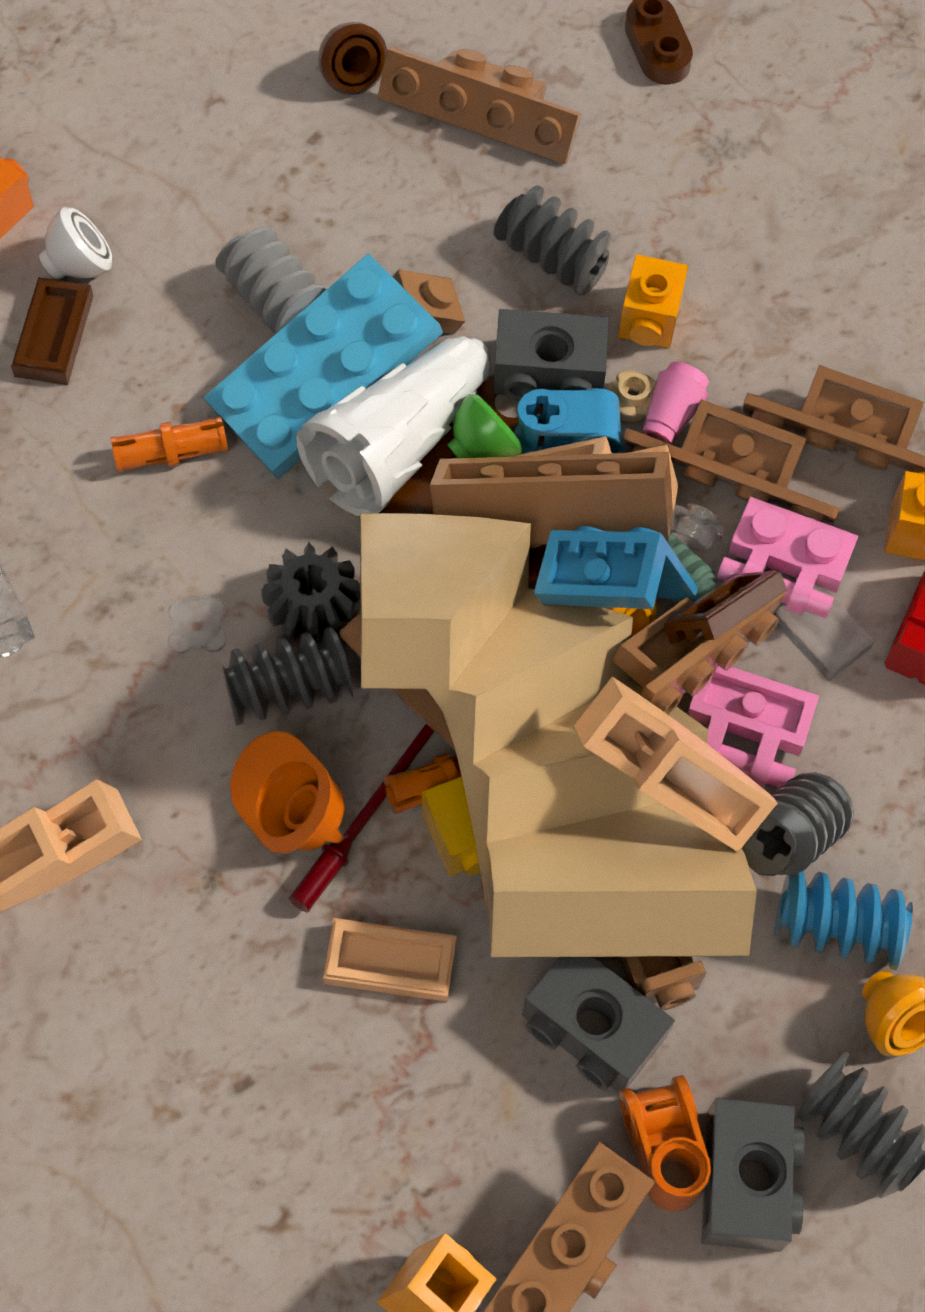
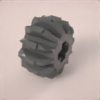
[261,542,360,642]

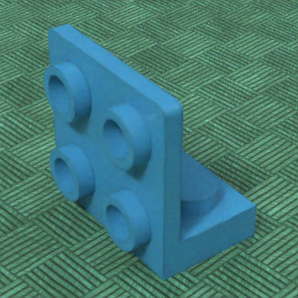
[534,526,698,609]

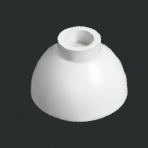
[39,207,112,280]

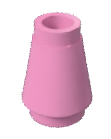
[641,362,709,445]

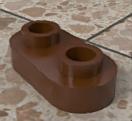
[625,0,693,85]

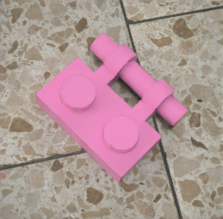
[717,496,858,619]
[687,666,819,789]

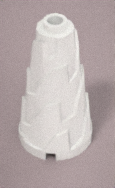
[296,336,491,516]

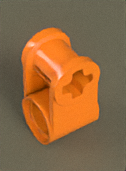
[619,1075,711,1212]

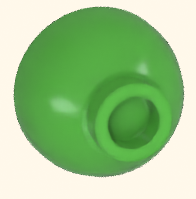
[447,394,522,458]

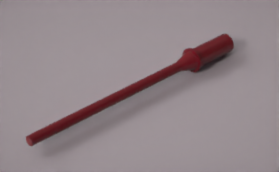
[289,724,434,913]

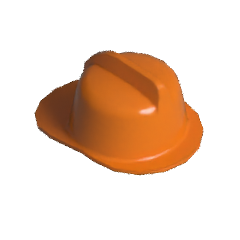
[230,731,345,854]

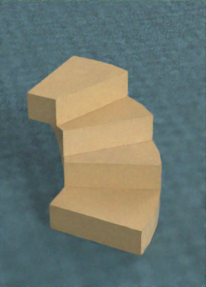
[360,513,757,957]

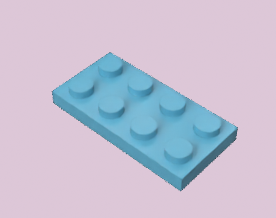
[203,253,443,479]

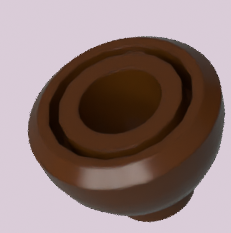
[318,22,387,95]

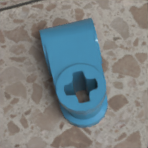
[514,388,622,454]

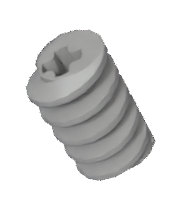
[215,227,326,333]

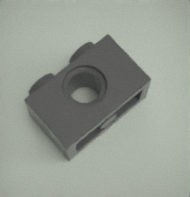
[493,309,609,400]
[522,957,675,1092]
[701,1098,805,1252]

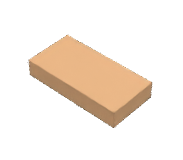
[323,918,457,1002]

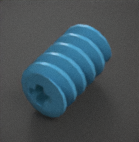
[774,871,913,970]

